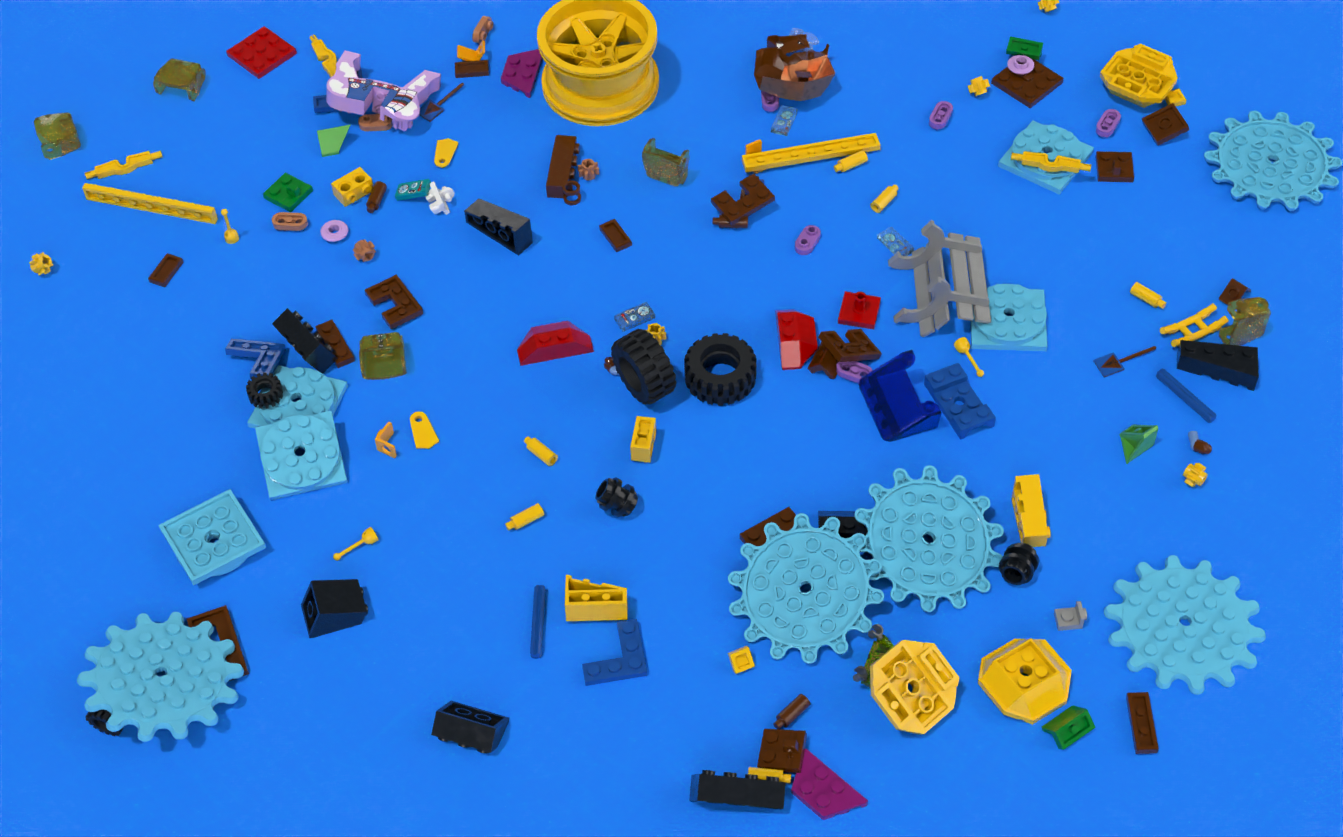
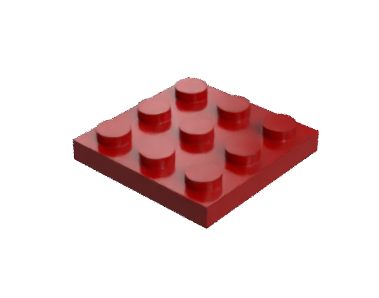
[226,26,297,79]

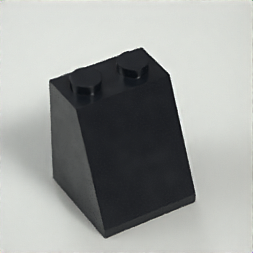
[301,579,368,638]

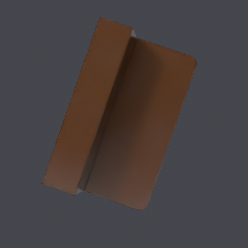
[807,342,838,379]

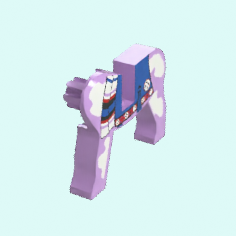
[326,50,441,131]

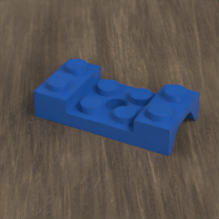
[924,363,996,440]

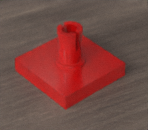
[838,291,881,330]

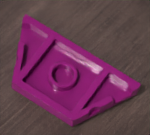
[501,49,543,98]
[791,749,868,820]

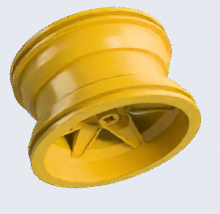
[537,0,659,126]

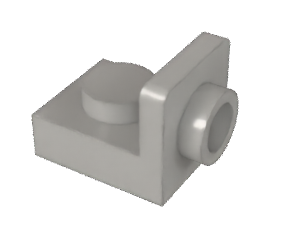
[1054,601,1087,631]

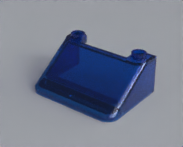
[859,350,942,442]

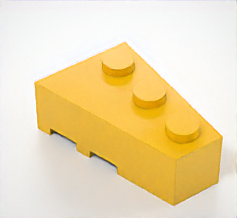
[1011,474,1050,547]
[565,574,628,621]

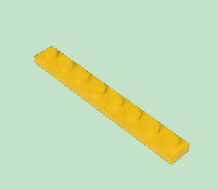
[741,133,881,172]
[82,183,218,224]

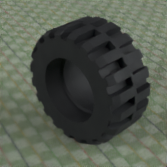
[611,329,676,405]
[684,333,756,406]

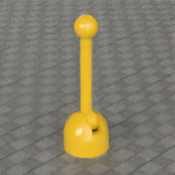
[221,209,239,244]
[954,337,984,377]
[333,527,379,561]

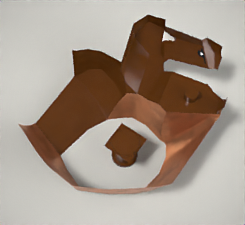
[754,34,835,101]

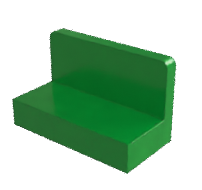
[1006,36,1043,60]
[1041,705,1095,750]

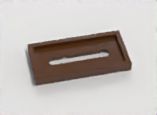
[187,605,249,681]

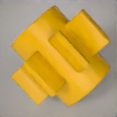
[1037,0,1060,13]
[967,76,990,96]
[29,252,53,276]
[646,323,666,345]
[1183,462,1208,487]

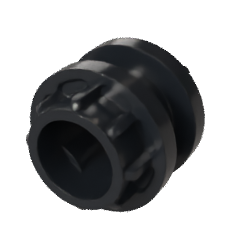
[595,477,638,517]
[999,543,1039,585]

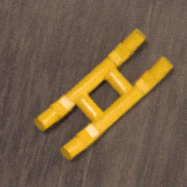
[1160,303,1229,347]

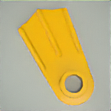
[434,138,458,168]
[410,411,439,449]

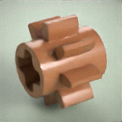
[578,159,599,180]
[353,239,376,262]

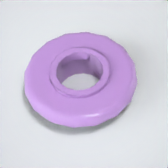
[1008,55,1034,75]
[320,220,349,242]

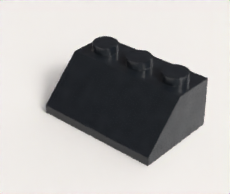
[818,511,868,538]
[431,700,509,753]

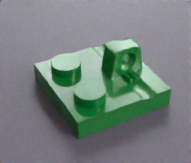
[263,172,313,213]

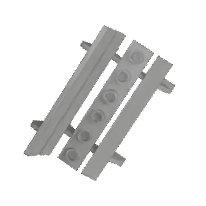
[888,220,991,337]

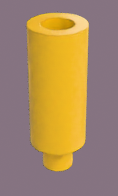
[833,150,868,172]
[870,184,899,213]
[1130,282,1167,309]
[524,436,558,466]
[505,503,544,531]
[748,767,791,783]

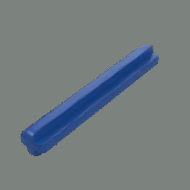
[1156,368,1217,423]
[530,585,546,658]

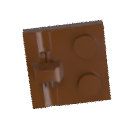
[1142,103,1189,146]
[1095,151,1134,182]
[757,729,807,773]

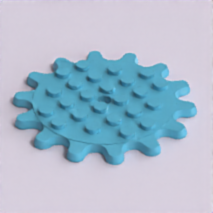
[1204,111,1343,211]
[854,465,1004,612]
[728,513,884,664]
[1104,555,1266,695]
[77,612,244,742]

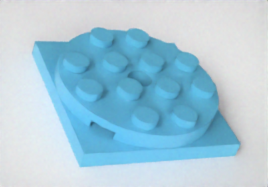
[998,120,1094,195]
[970,284,1047,352]
[247,365,348,429]
[255,410,347,500]
[158,489,266,585]

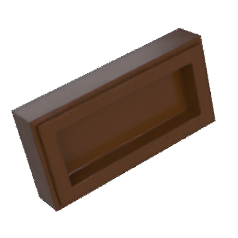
[455,60,489,78]
[599,219,632,252]
[148,253,184,287]

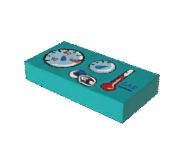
[395,179,431,201]

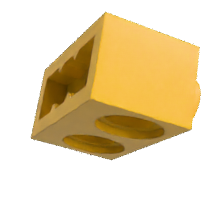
[331,167,373,207]
[630,416,657,463]

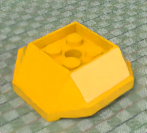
[1100,44,1178,108]
[978,638,1072,725]
[870,640,959,735]

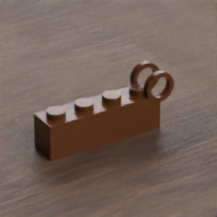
[546,135,581,206]

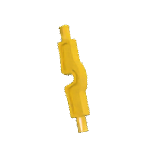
[309,34,337,78]
[84,150,163,179]
[1011,151,1092,173]

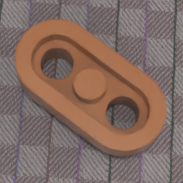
[472,16,493,44]
[358,114,393,131]
[272,212,308,231]

